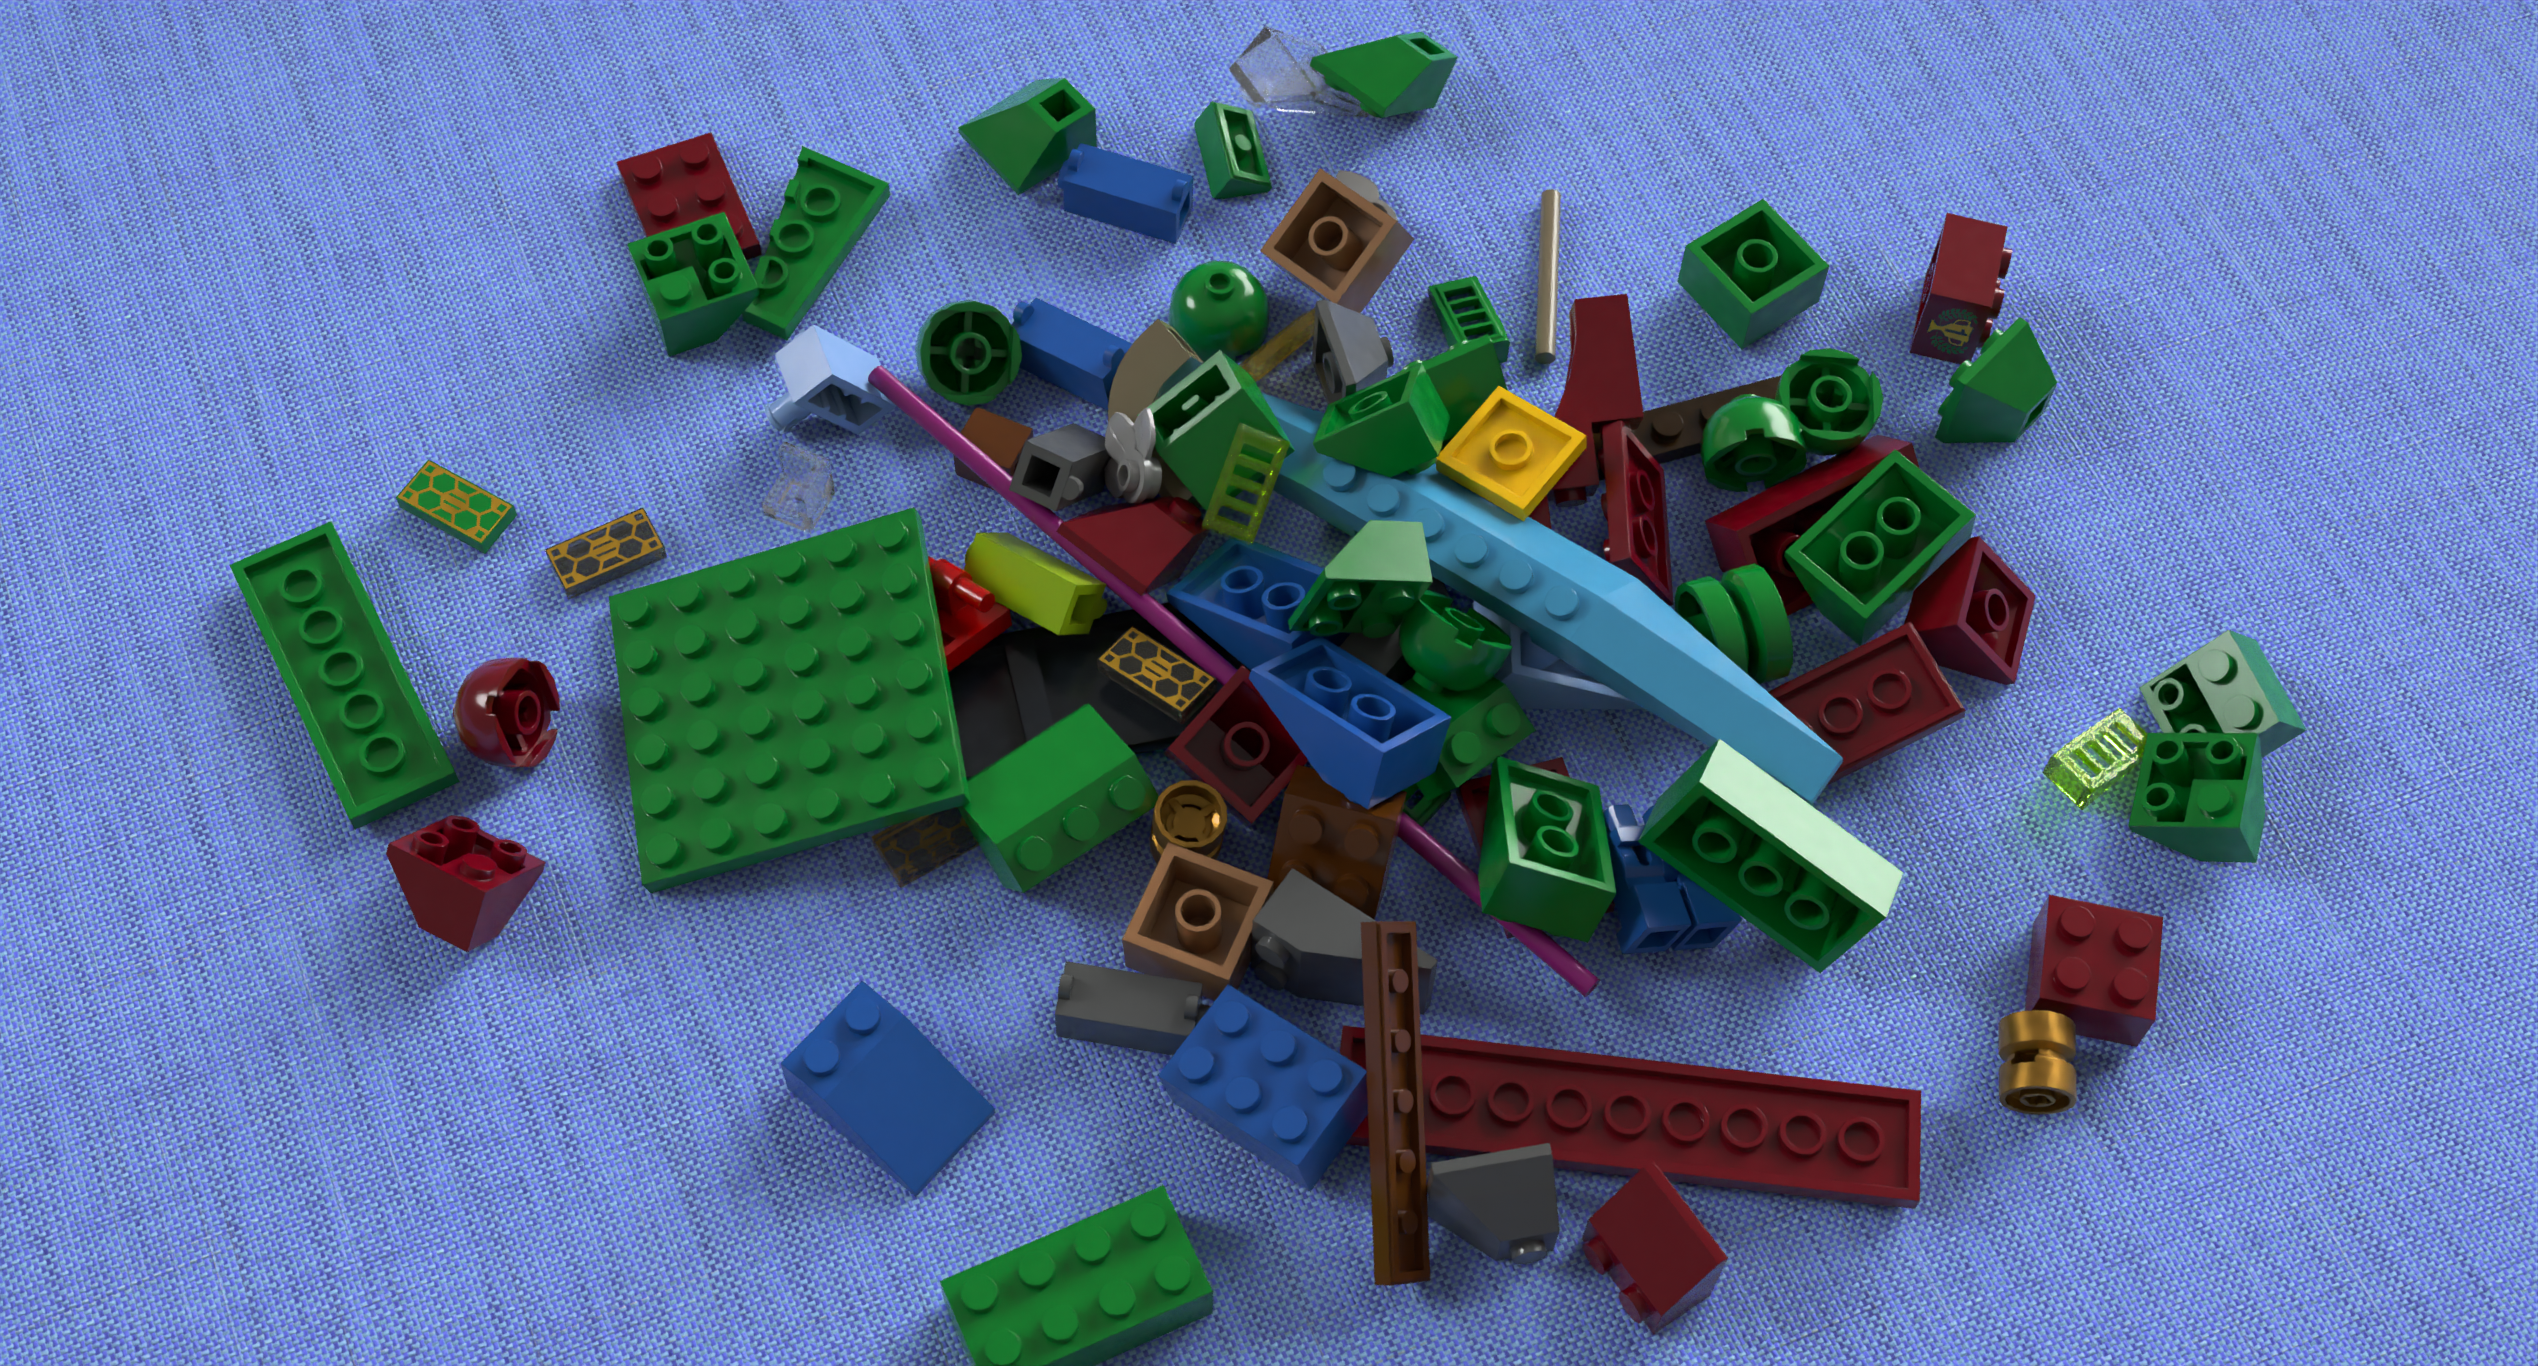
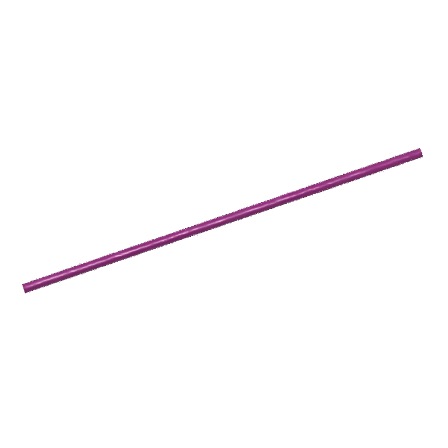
[868,365,1600,997]

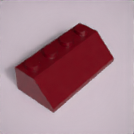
[1705,434,1920,616]

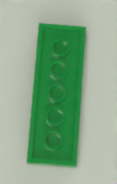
[229,521,460,830]

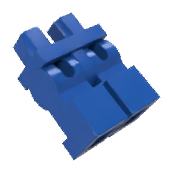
[1603,804,1742,955]

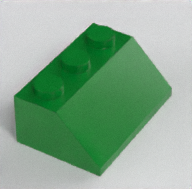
[1784,449,1976,646]
[957,704,1159,893]

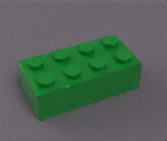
[1638,739,1904,973]
[940,1185,1213,1366]

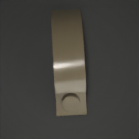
[1108,319,1204,509]

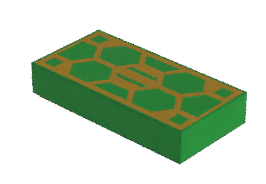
[396,459,517,554]

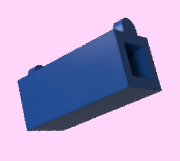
[1057,143,1193,244]
[1011,298,1132,411]

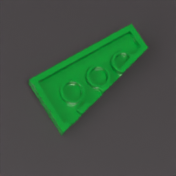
[742,146,891,340]

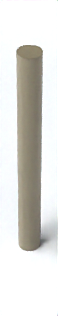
[1535,189,1561,364]

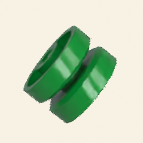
[1674,563,1793,685]

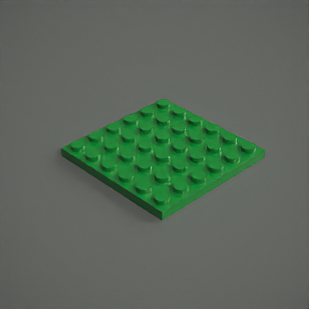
[609,507,971,893]

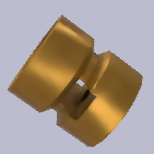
[1149,780,1227,864]
[1998,1010,2077,1115]

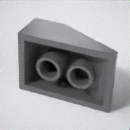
[1251,868,1438,1015]

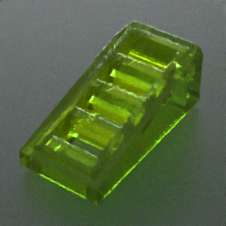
[1201,423,1290,546]
[2042,707,2148,810]

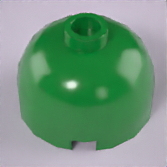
[1169,260,1270,362]
[915,300,1022,406]
[1775,348,1883,456]
[1701,394,1807,492]
[1399,590,1513,694]

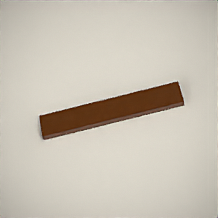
[1361,921,1430,1286]

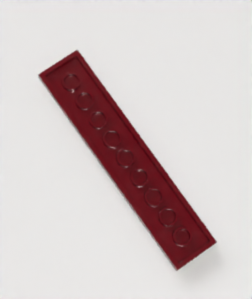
[1340,1025,1921,1209]

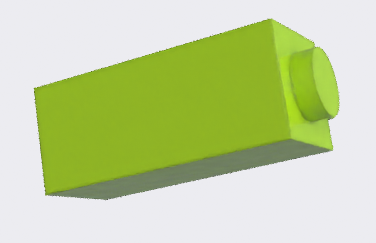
[964,532,1107,635]

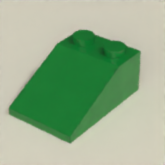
[1478,756,1616,943]

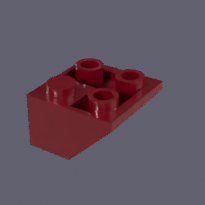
[386,815,546,952]

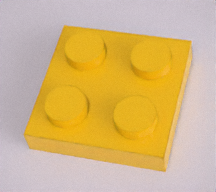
[1436,386,1587,521]

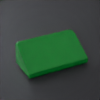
[1194,101,1272,199]

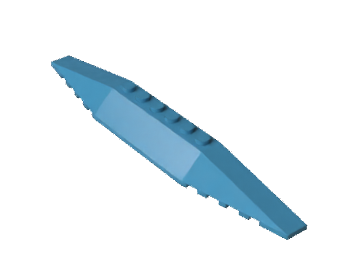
[1256,393,1843,806]

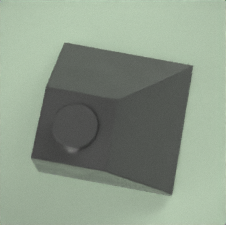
[1312,299,1394,405]
[1427,1143,1560,1264]

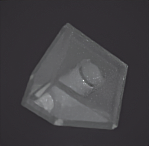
[1229,26,1369,117]

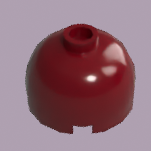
[453,657,560,768]

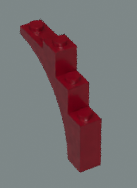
[1528,294,1644,530]

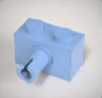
[765,324,897,435]

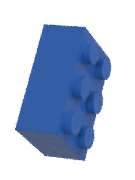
[1158,984,1368,1192]

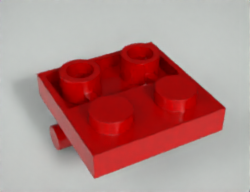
[928,556,1012,672]

